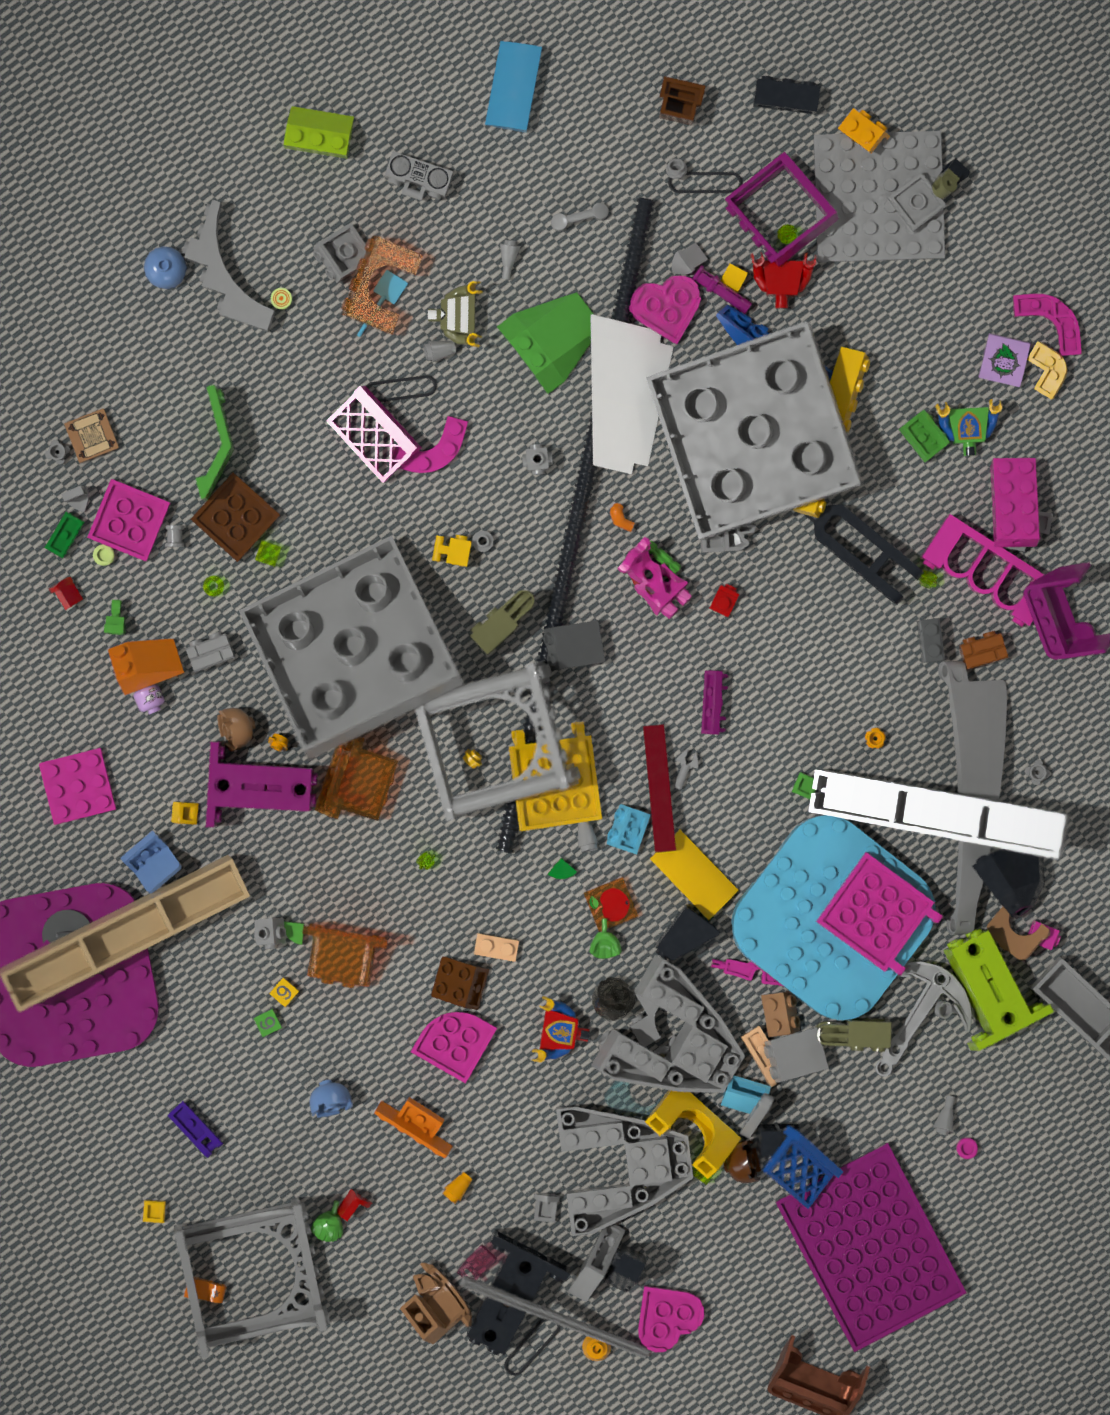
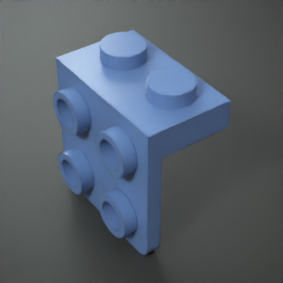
[121,830,182,894]

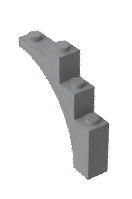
[182,200,275,332]

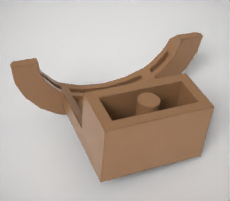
[400,1263,472,1344]

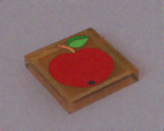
[583,877,638,932]

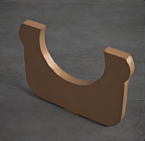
[987,906,1050,960]

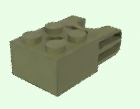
[470,590,534,655]
[815,1018,892,1052]

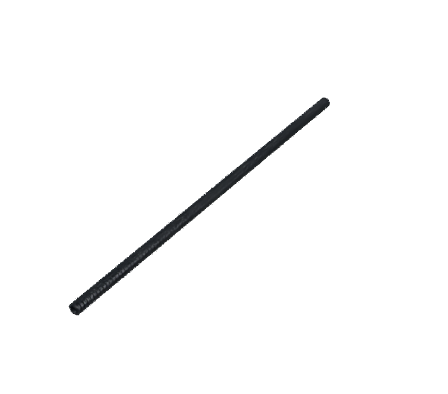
[496,198,655,854]

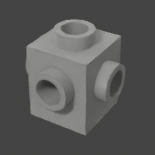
[522,444,553,475]
[254,918,286,949]

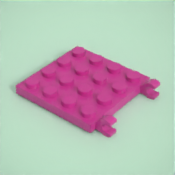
[816,852,943,975]

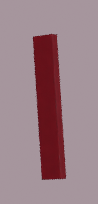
[643,724,676,853]

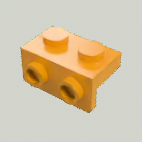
[838,108,890,154]

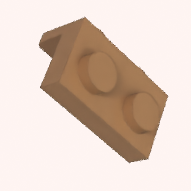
[761,990,800,1037]

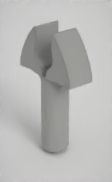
[674,750,698,790]

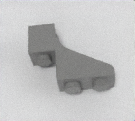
[629,992,661,1047]

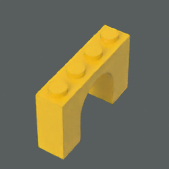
[645,1090,741,1179]

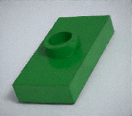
[44,511,85,559]

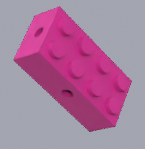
[990,458,1040,547]

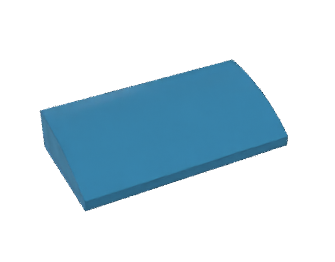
[485,41,542,133]

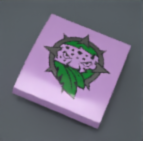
[979,333,1030,387]

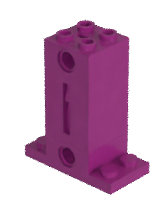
[206,741,318,828]

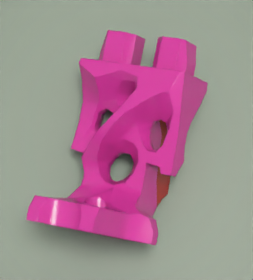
[617,536,692,619]

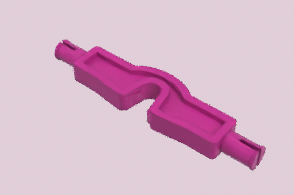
[711,958,783,986]

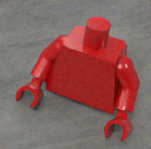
[750,252,817,309]

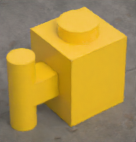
[432,535,472,567]

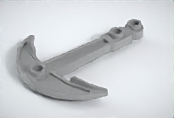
[875,961,972,1076]

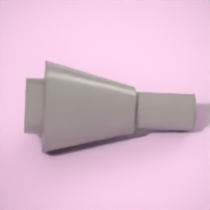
[500,240,521,280]
[933,1095,955,1136]

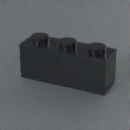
[753,76,821,115]

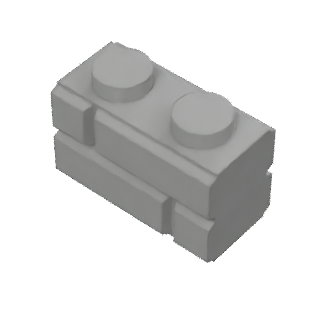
[186,631,236,672]

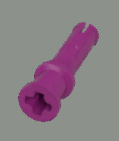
[692,265,752,314]

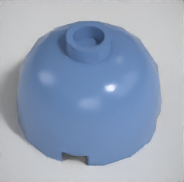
[144,246,187,289]
[309,1080,353,1118]

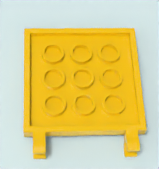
[509,721,602,831]

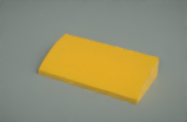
[650,829,738,920]

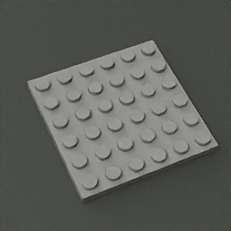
[813,131,945,263]

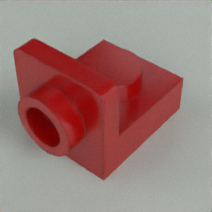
[709,584,740,618]

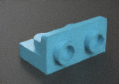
[607,804,651,854]

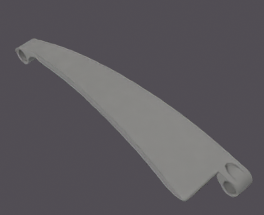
[938,661,1007,935]

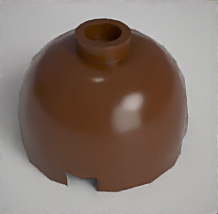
[723,1140,761,1184]

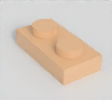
[474,933,519,962]

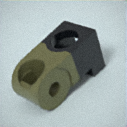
[932,158,971,199]

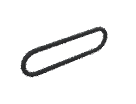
[668,172,742,193]
[366,375,437,402]
[504,1318,560,1376]

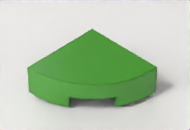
[284,921,305,945]

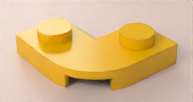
[1027,341,1067,400]

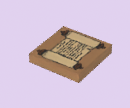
[64,408,119,463]

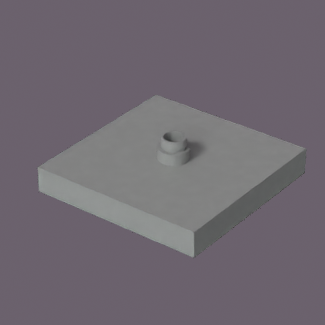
[646,321,864,540]
[239,535,464,760]

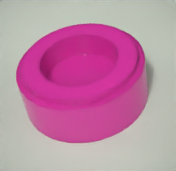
[956,1137,978,1159]

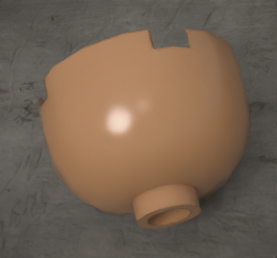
[217,708,255,751]

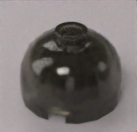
[592,977,635,1021]

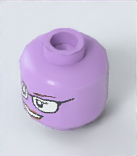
[133,684,165,714]

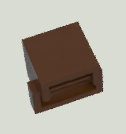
[659,76,706,126]

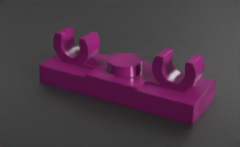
[701,670,729,735]

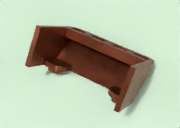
[767,1335,870,1415]

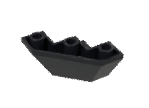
[972,848,1045,919]

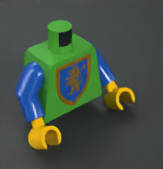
[935,399,1002,456]

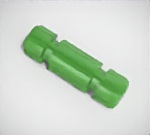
[648,541,681,574]

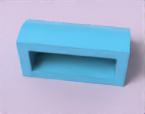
[721,1076,771,1114]

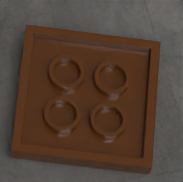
[190,472,281,562]

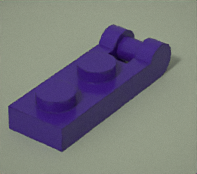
[167,1100,224,1158]

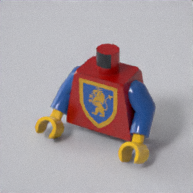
[532,996,590,1062]

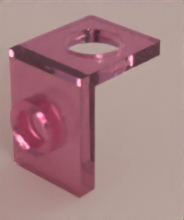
[457,1244,497,1280]

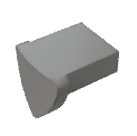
[672,242,708,275]
[61,486,89,512]
[534,1193,560,1223]

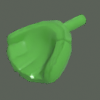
[589,918,622,959]
[311,1201,343,1242]

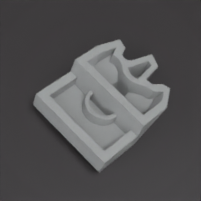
[700,524,756,553]

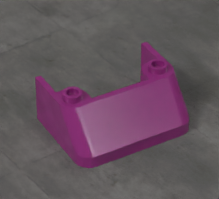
[1024,562,1110,660]

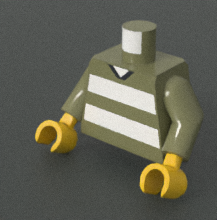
[428,281,482,348]

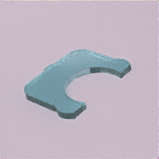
[604,1081,664,1121]

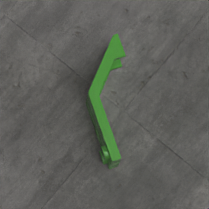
[195,385,234,501]

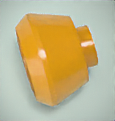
[582,1336,611,1361]

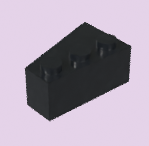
[757,1124,799,1160]
[603,1244,647,1293]

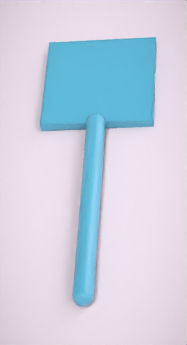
[357,270,408,337]

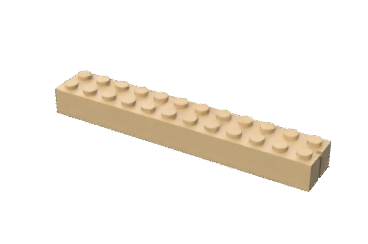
[0,855,250,1012]

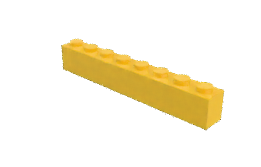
[793,347,870,518]

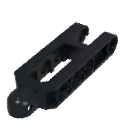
[804,504,924,605]

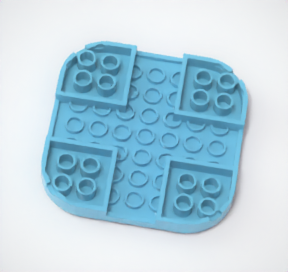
[731,815,936,1020]

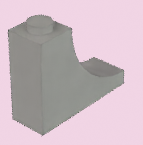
[568,1224,625,1302]

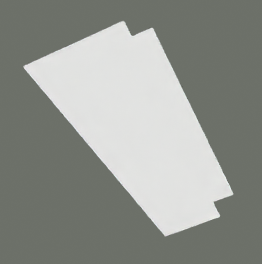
[591,314,673,474]

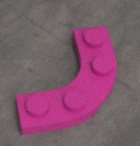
[1013,294,1082,356]
[393,416,468,473]

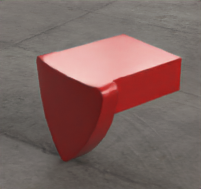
[48,577,83,610]
[337,1189,372,1222]

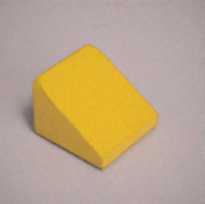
[720,263,748,293]
[171,802,199,825]

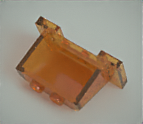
[315,736,398,821]
[302,923,389,988]

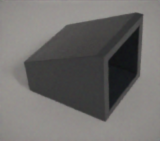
[654,905,720,961]

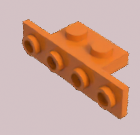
[374,1097,452,1158]

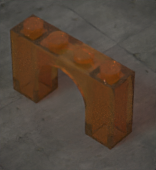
[341,236,424,335]

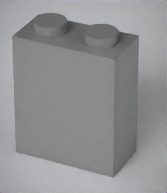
[764,1028,829,1083]

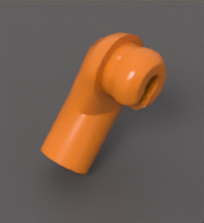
[610,503,635,532]

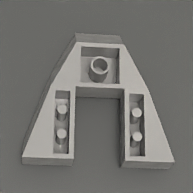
[591,955,745,1093]
[556,1107,693,1236]

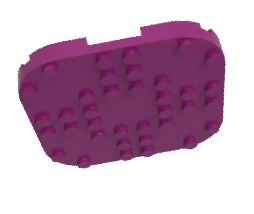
[0,882,160,1067]

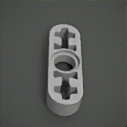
[739,1093,774,1139]

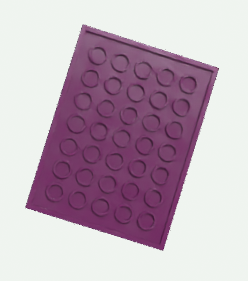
[775,1143,966,1352]

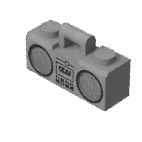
[385,151,454,201]

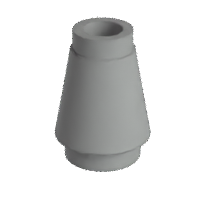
[424,341,456,362]
[578,821,599,853]

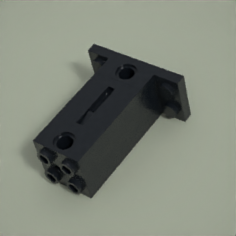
[467,1229,570,1356]

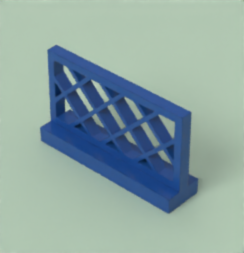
[763,1126,843,1209]

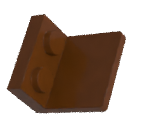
[431,956,489,1010]

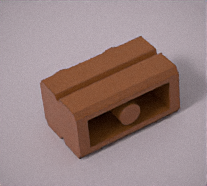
[959,630,1008,669]

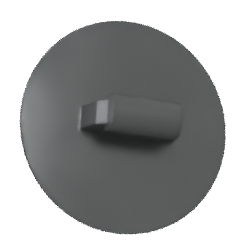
[42,910,90,943]

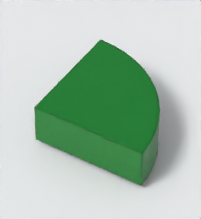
[547,858,577,879]

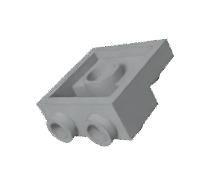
[313,223,375,283]

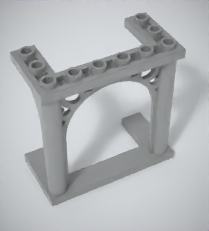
[415,661,581,821]
[174,1198,330,1359]

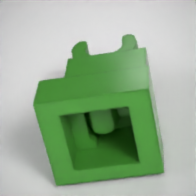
[104,599,126,635]

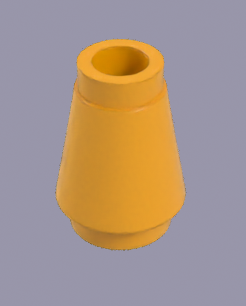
[442,1172,472,1204]

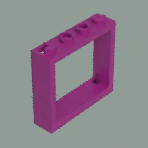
[725,151,839,266]

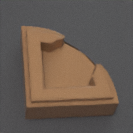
[413,1274,441,1296]

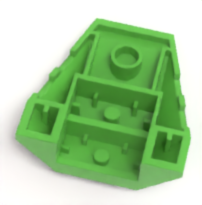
[497,292,594,394]

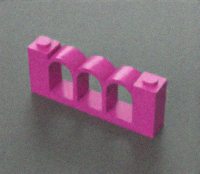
[920,514,1044,627]

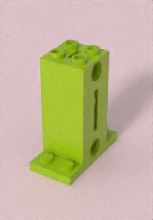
[943,929,1054,1051]

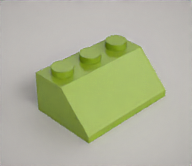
[283,106,354,159]

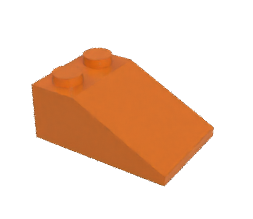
[108,639,185,695]

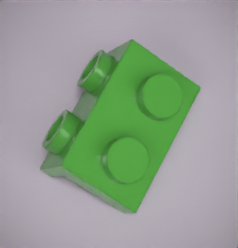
[899,410,950,462]

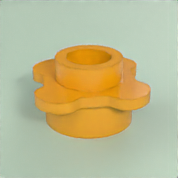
[268,733,289,752]

